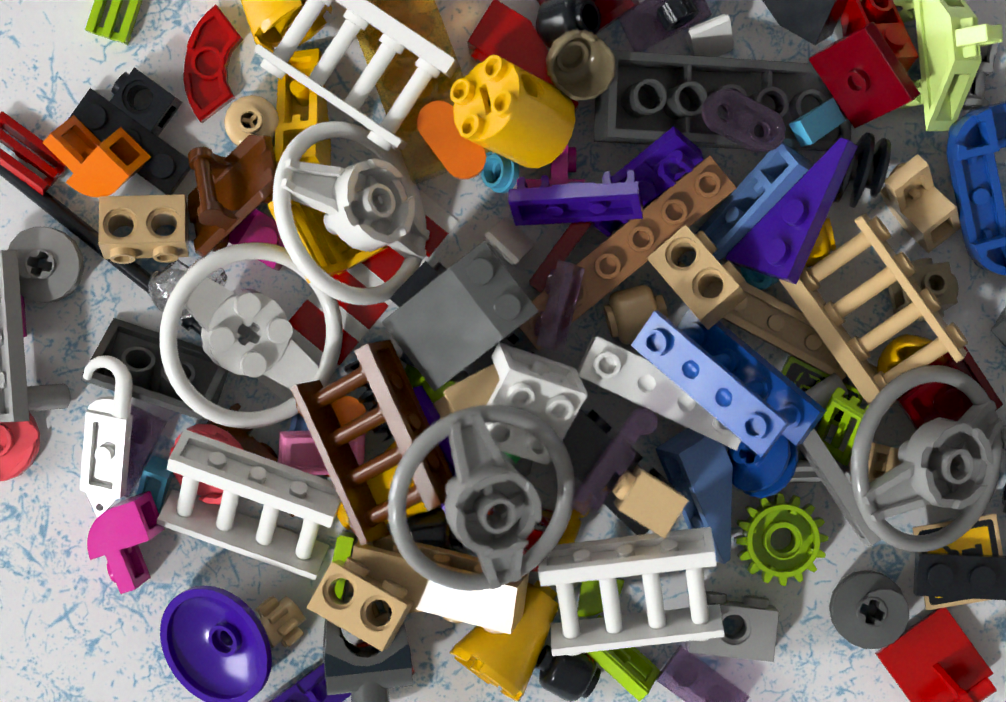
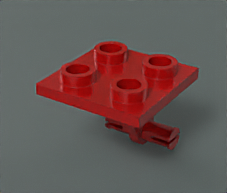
[875,607,997,702]

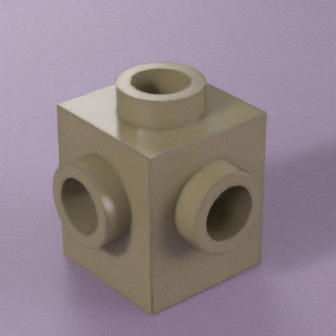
[888,258,959,322]

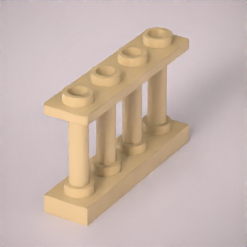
[779,213,968,408]

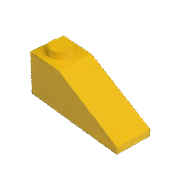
[274,48,331,166]

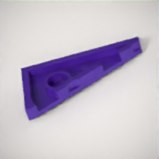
[726,138,858,285]

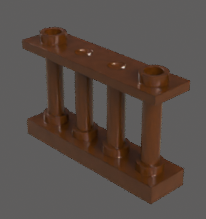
[290,340,453,545]

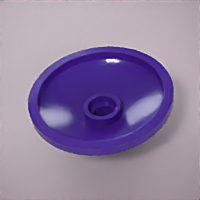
[160,586,272,702]

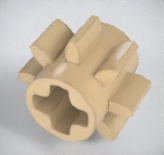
[255,596,306,648]

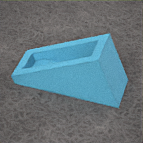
[789,98,846,147]
[137,455,174,514]

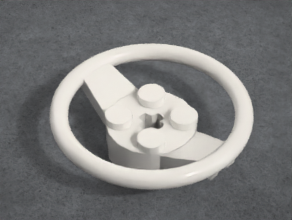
[273,121,430,305]
[159,242,343,429]

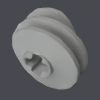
[8,227,84,303]

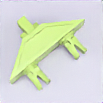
[893,0,1003,131]

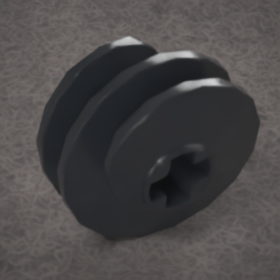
[834,132,891,208]

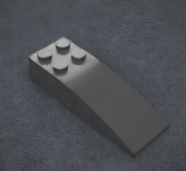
[594,50,852,151]

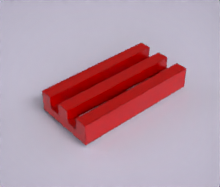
[0,111,68,195]

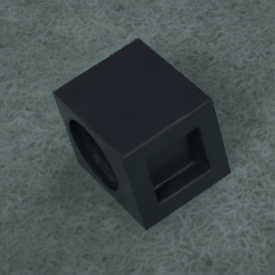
[109,67,183,136]

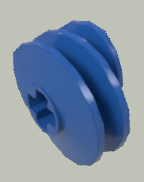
[727,434,798,498]

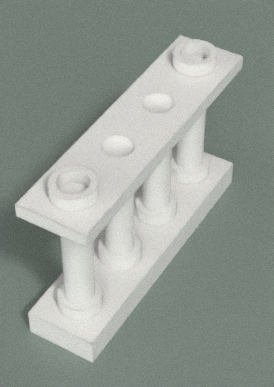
[253,0,460,152]
[576,336,741,451]
[156,429,341,580]
[538,527,725,656]

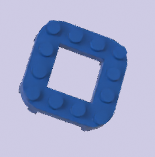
[947,101,1006,276]

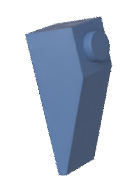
[695,140,814,261]
[655,428,733,564]

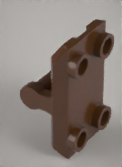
[188,134,277,258]

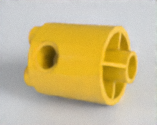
[450,55,576,168]

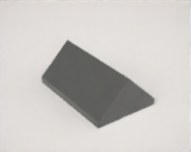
[82,318,228,421]

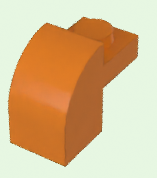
[43,115,151,198]

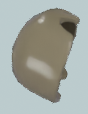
[546,29,616,101]

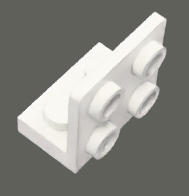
[485,343,588,464]

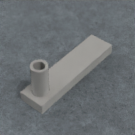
[0,250,70,422]
[798,373,881,546]

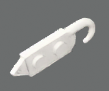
[80,355,133,517]

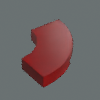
[183,4,243,123]

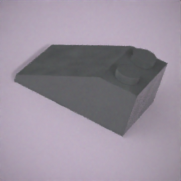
[381,240,539,392]

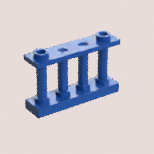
[631,309,827,458]

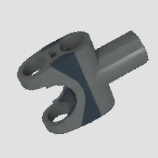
[323,608,413,702]

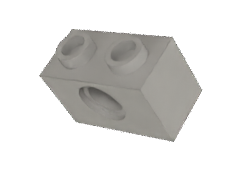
[685,591,779,662]

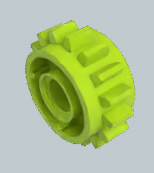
[734,492,828,586]

